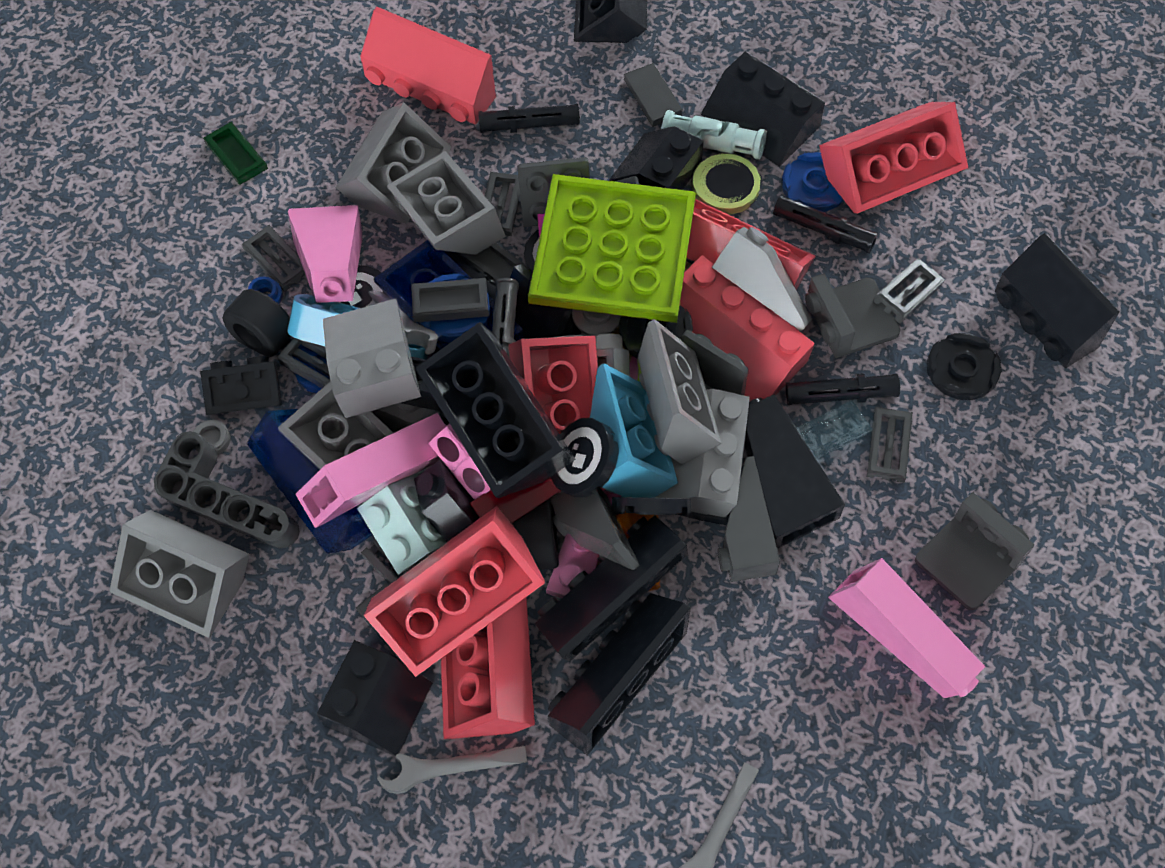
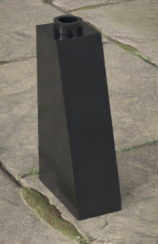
[744,394,845,549]

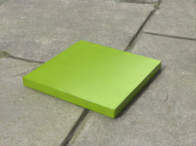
[528,174,696,323]

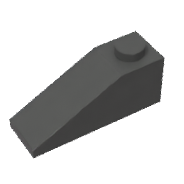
[717,456,780,582]
[550,486,640,570]

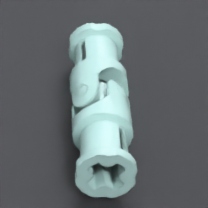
[661,110,767,159]

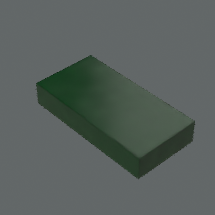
[203,122,268,185]

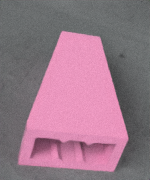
[288,205,362,303]
[295,413,456,528]
[828,558,985,698]

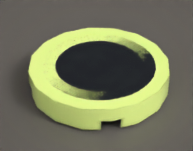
[692,153,761,215]

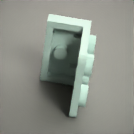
[357,469,447,575]

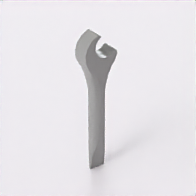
[368,291,438,354]
[377,746,527,794]
[679,762,759,868]

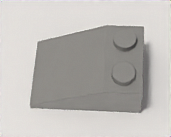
[323,299,421,418]

